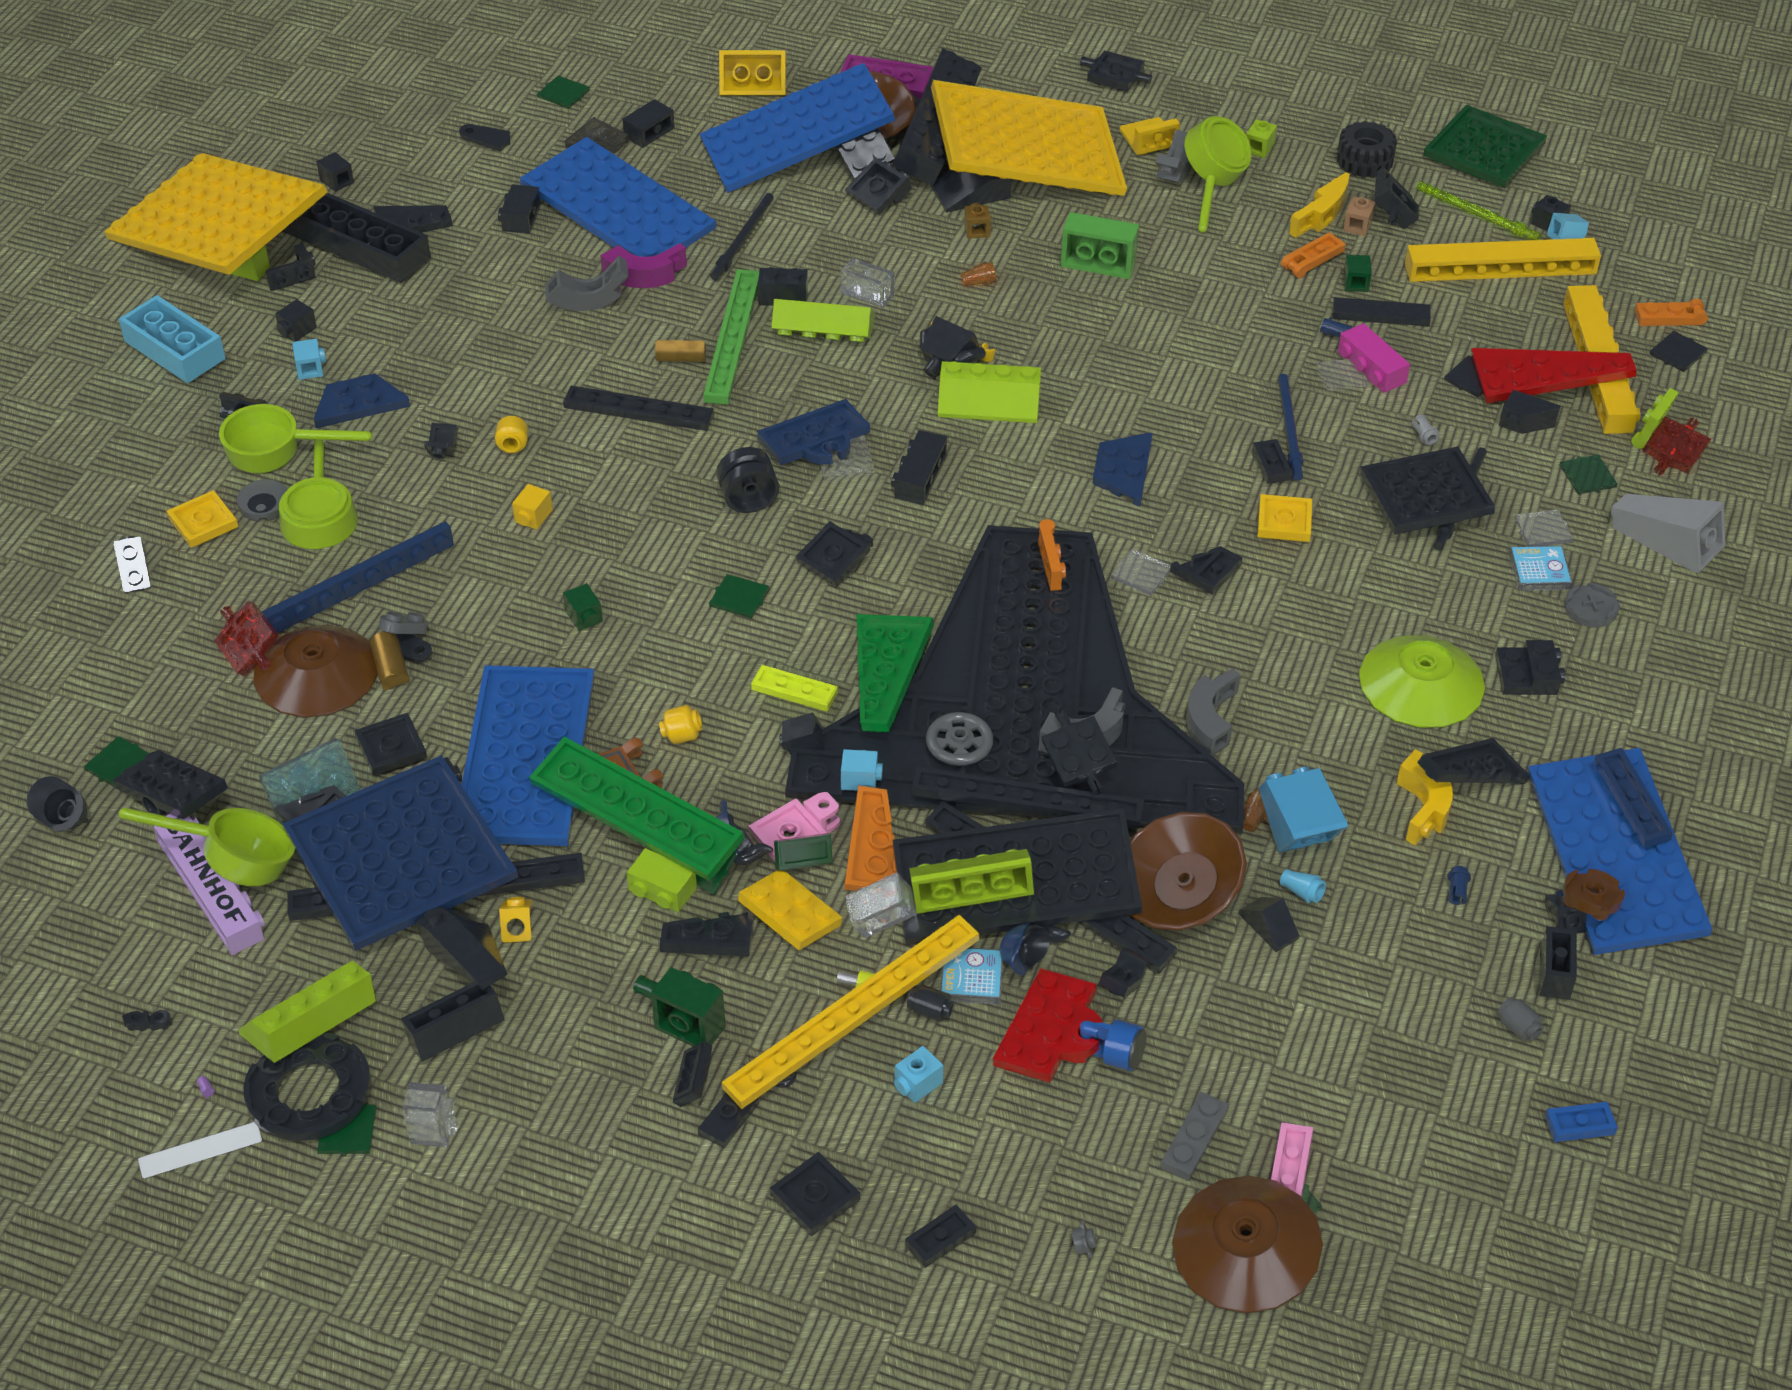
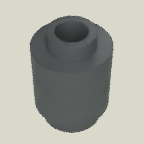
[1497,997,1544,1041]

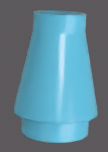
[1280,869,1326,903]

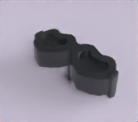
[122,1010,172,1031]

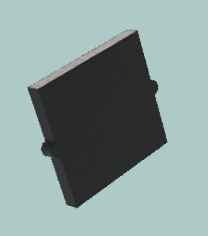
[1650,331,1708,372]
[1444,355,1483,397]

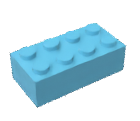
[119,295,226,383]

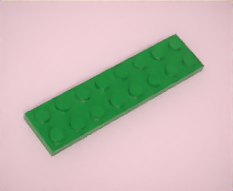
[529,736,745,881]

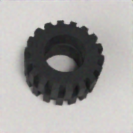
[1337,121,1397,178]

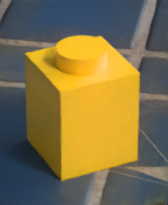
[512,484,553,529]

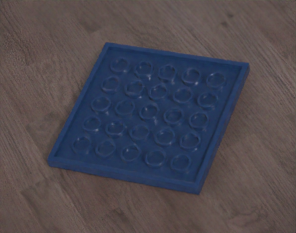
[282,755,518,951]

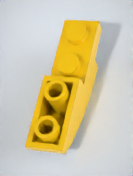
[1289,172,1350,238]

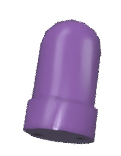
[197,1076,214,1097]

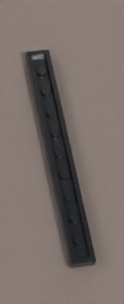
[925,801,1177,974]
[287,852,585,921]

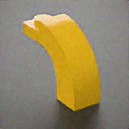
[1397,749,1453,846]

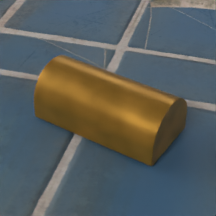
[655,340,706,362]
[370,631,410,691]

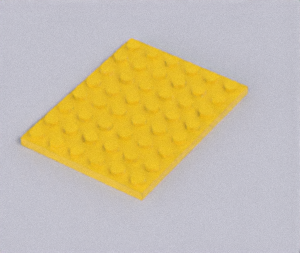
[931,80,1127,196]
[104,153,328,275]

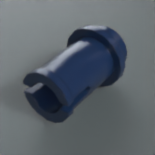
[1320,317,1353,338]
[1447,866,1471,905]

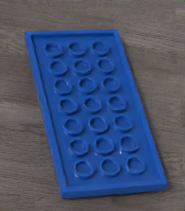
[700,63,895,193]
[520,137,716,257]
[462,665,595,846]
[1528,748,1712,955]

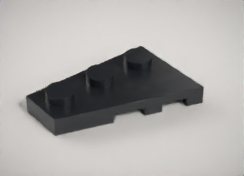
[373,205,453,233]
[659,908,755,956]

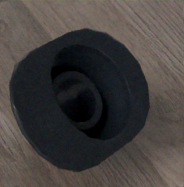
[27,776,89,832]

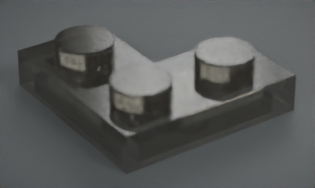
[565,117,629,153]

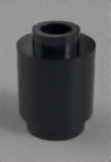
[907,985,954,1023]

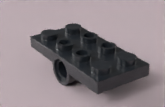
[113,750,228,819]

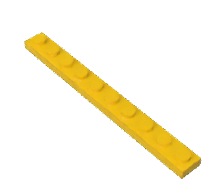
[722,915,979,1109]

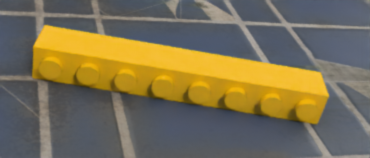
[1405,238,1601,282]
[1563,285,1641,434]

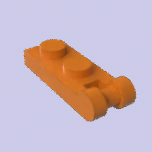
[1281,232,1346,279]
[1634,299,1708,326]
[1038,519,1066,591]

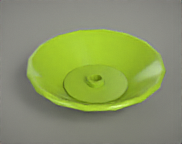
[1359,635,1485,728]

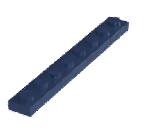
[259,521,454,637]

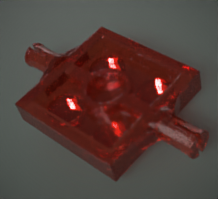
[1642,416,1711,475]
[214,600,279,676]

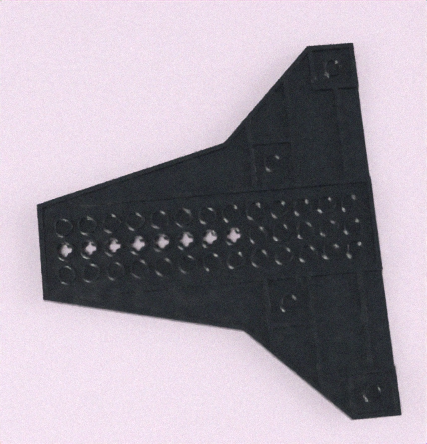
[785,525,1244,834]

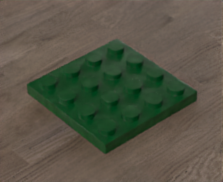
[1423,105,1547,188]

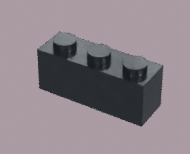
[891,430,947,505]
[401,983,505,1062]

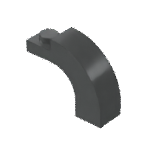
[1155,130,1192,183]
[545,256,628,311]
[1186,668,1240,756]
[1039,687,1125,753]

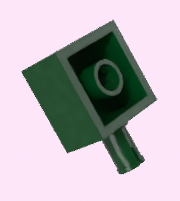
[633,966,726,1047]

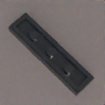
[1333,297,1431,326]

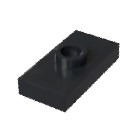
[673,1041,713,1107]
[698,1093,759,1149]

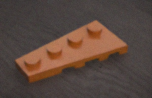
[844,785,900,898]

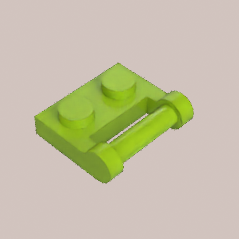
[1631,388,1679,449]

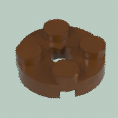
[1563,869,1625,920]

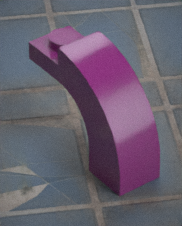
[600,243,687,288]

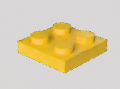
[166,490,239,548]
[1257,494,1312,542]

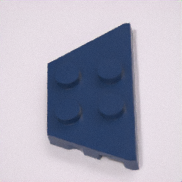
[314,373,410,428]
[1093,433,1153,507]

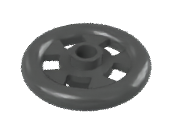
[926,712,993,766]

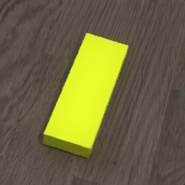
[751,665,838,712]

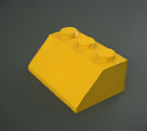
[719,50,786,96]

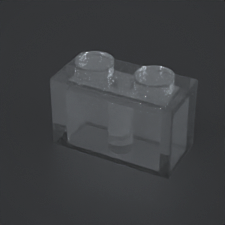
[841,258,895,308]
[846,873,917,938]
[402,1082,458,1148]

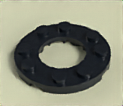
[243,1032,371,1141]

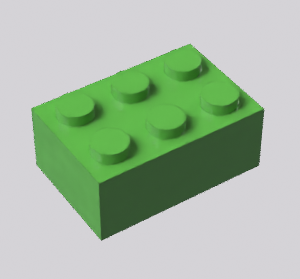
[1061,212,1139,279]

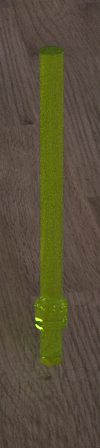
[1416,181,1542,240]

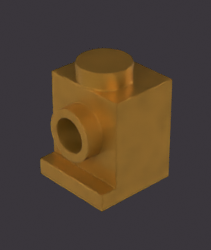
[964,203,991,239]

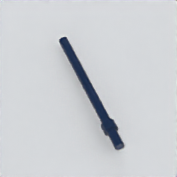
[1278,374,1304,481]

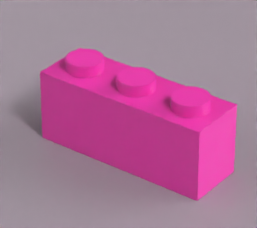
[1338,323,1410,393]

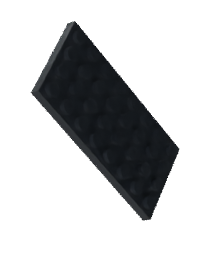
[893,808,1142,945]

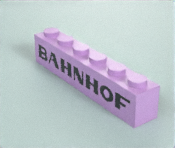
[153,814,265,955]

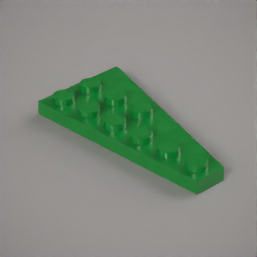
[856,614,934,732]

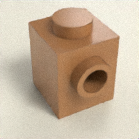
[1343,196,1376,236]

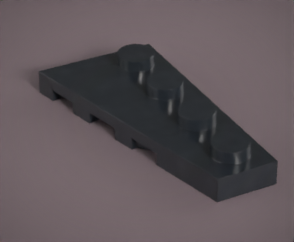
[1417,738,1530,784]

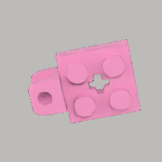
[749,792,840,861]

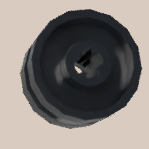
[716,447,780,513]

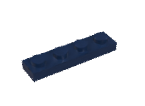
[1594,748,1672,848]

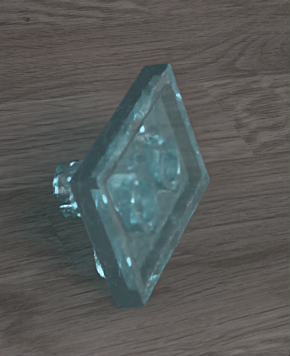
[259,738,360,824]

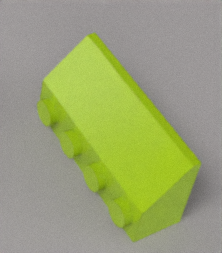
[771,299,875,342]
[938,361,1041,423]
[909,849,1034,914]
[238,960,376,1063]

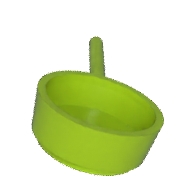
[1184,116,1251,233]
[219,404,372,473]
[279,440,358,549]
[119,808,295,886]

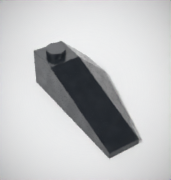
[415,907,508,990]

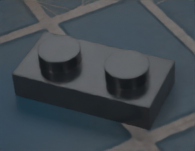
[1252,439,1293,484]
[905,1204,976,1268]

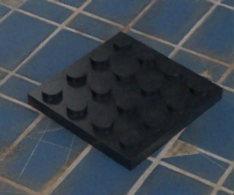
[1360,446,1495,535]

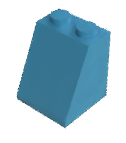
[1259,767,1348,853]

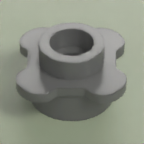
[1072,1220,1097,1259]

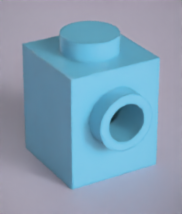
[1547,213,1589,239]
[292,339,326,380]
[841,749,883,791]
[894,1046,944,1103]

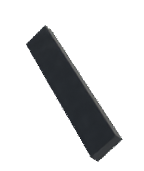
[563,385,714,431]

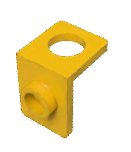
[499,897,533,942]

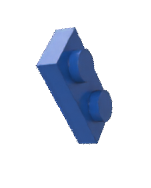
[1545,1102,1618,1142]

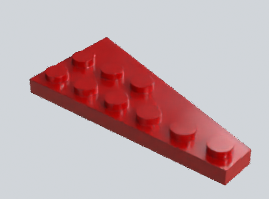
[1471,348,1637,404]

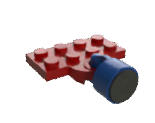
[992,968,1147,1083]

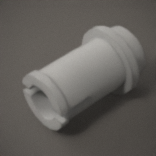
[1411,414,1439,445]

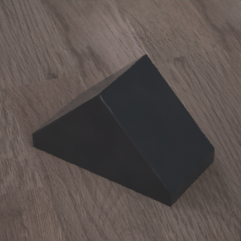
[1238,897,1300,952]

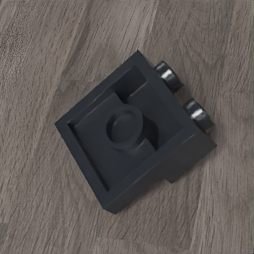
[845,157,912,215]
[1495,640,1565,695]

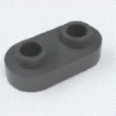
[378,612,428,634]

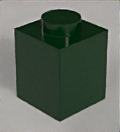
[1343,254,1372,292]
[563,583,603,631]

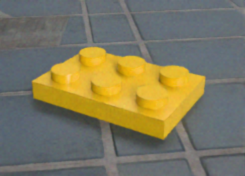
[738,870,843,950]

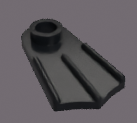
[459,124,510,151]
[382,631,432,662]

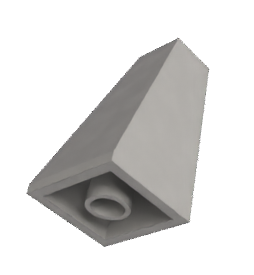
[1611,494,1726,573]

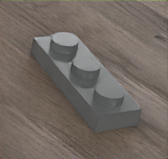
[1160,1092,1229,1181]

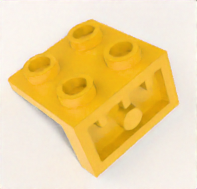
[1119,117,1180,155]

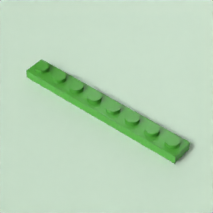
[703,269,759,404]

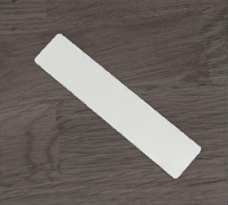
[138,1122,262,1178]

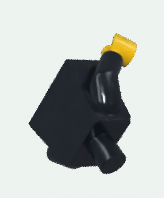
[920,316,996,378]

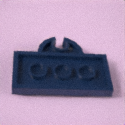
[757,399,870,465]

